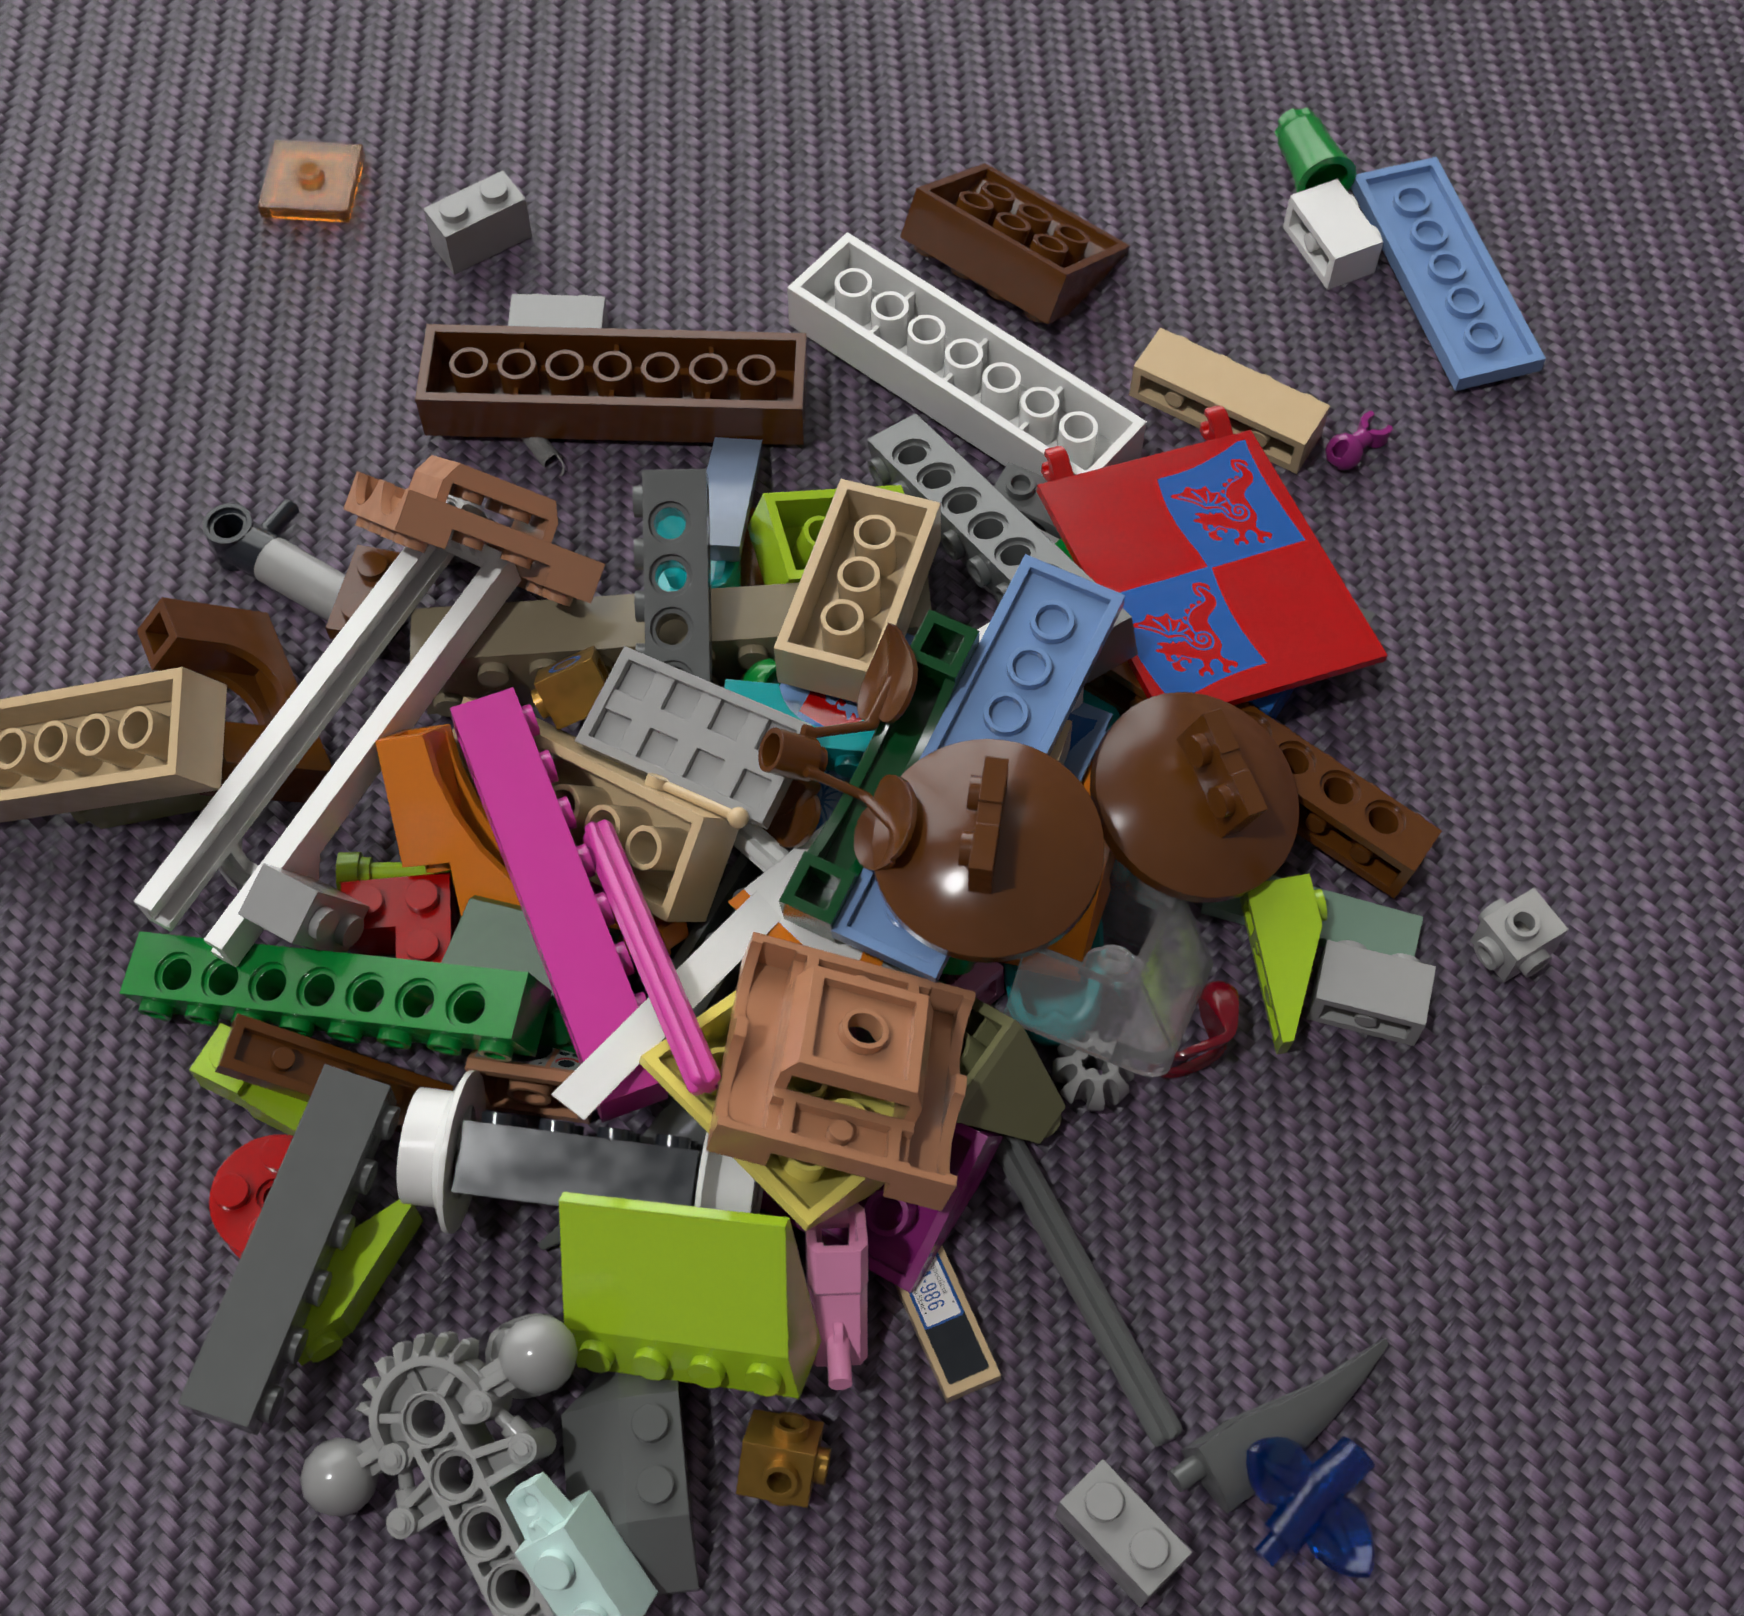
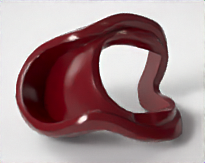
[1147,980,1239,1079]

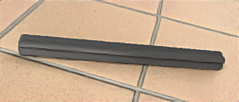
[994,1135,1182,1446]

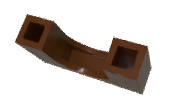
[137,597,332,803]

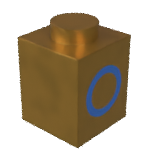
[531,645,609,730]

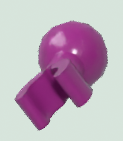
[1326,411,1393,471]

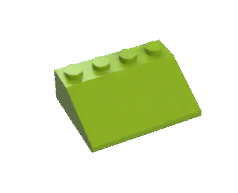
[559,1192,821,1398]

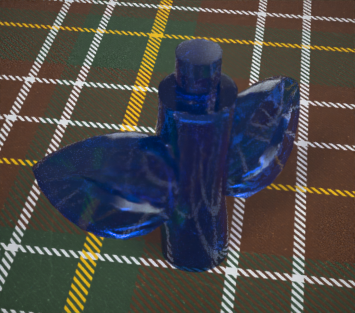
[1246,1436,1375,1578]

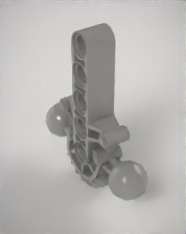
[300,1314,578,1616]

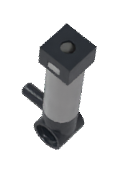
[202,499,407,652]

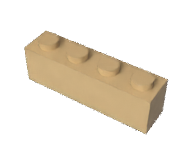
[1129,327,1330,474]

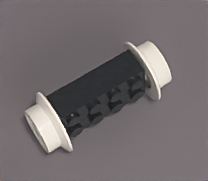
[397,1070,763,1234]

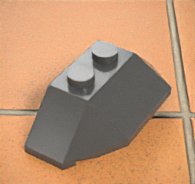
[561,1371,700,1597]

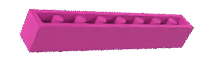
[450,687,668,1123]

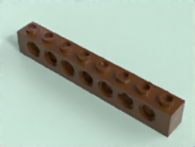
[1084,661,1442,899]

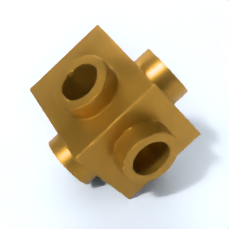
[736,1409,831,1508]

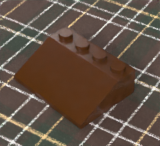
[900,163,1130,324]

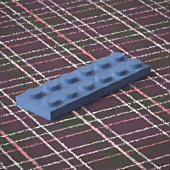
[1351,157,1546,391]

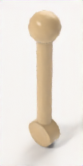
[644,773,749,829]

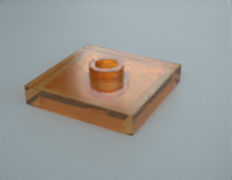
[258,140,365,222]

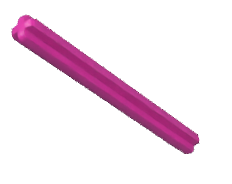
[583,819,721,1096]

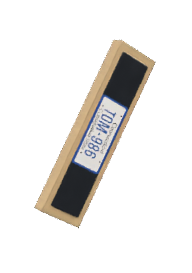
[894,1246,1001,1403]

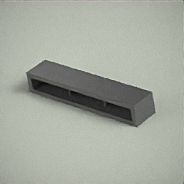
[177,1064,401,1436]

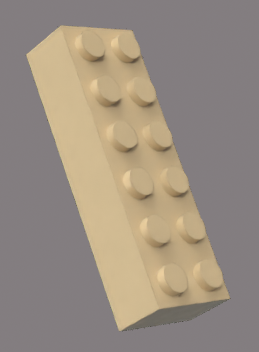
[0,667,227,823]
[452,697,739,922]

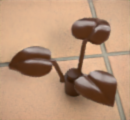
[758,622,918,871]

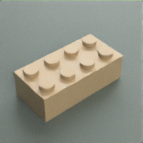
[774,479,941,703]

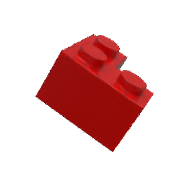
[341,872,460,963]

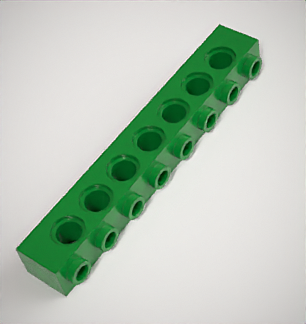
[120,931,552,1061]

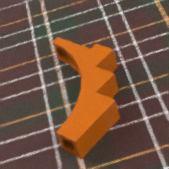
[375,724,689,956]

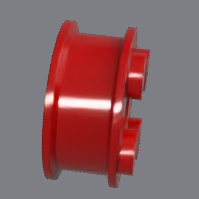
[209,1134,293,1259]

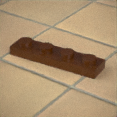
[215,1013,454,1133]

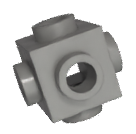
[1470,888,1569,983]

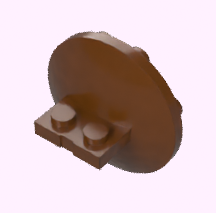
[1090,692,1299,903]
[872,739,1105,963]

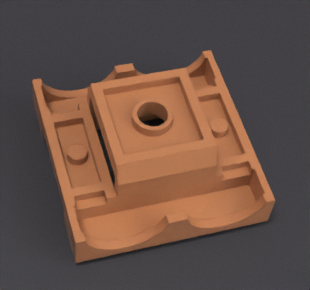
[343,455,605,607]
[706,932,976,1211]

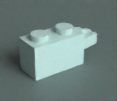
[506,1472,658,1616]

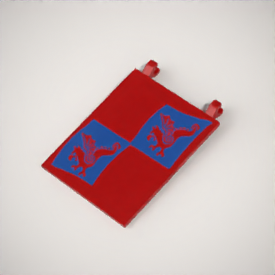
[1036,405,1388,706]

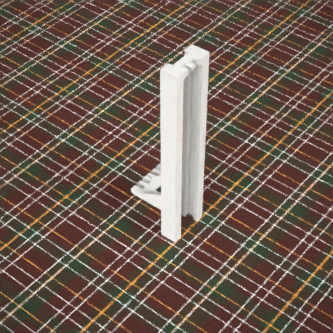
[133,530,521,967]

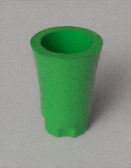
[1274,107,1356,193]

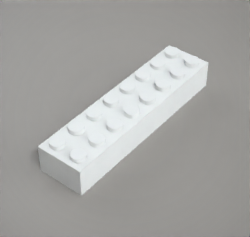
[787,232,1147,476]

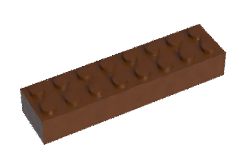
[415,324,808,445]

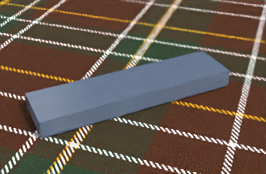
[707,437,762,562]

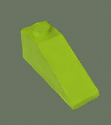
[1240,873,1328,1055]
[298,1199,423,1366]

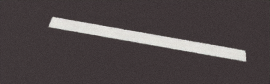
[551,821,827,1120]

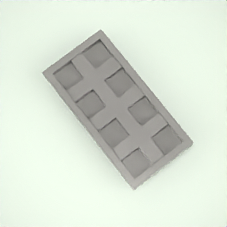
[575,646,812,830]

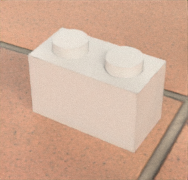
[1283,179,1383,290]

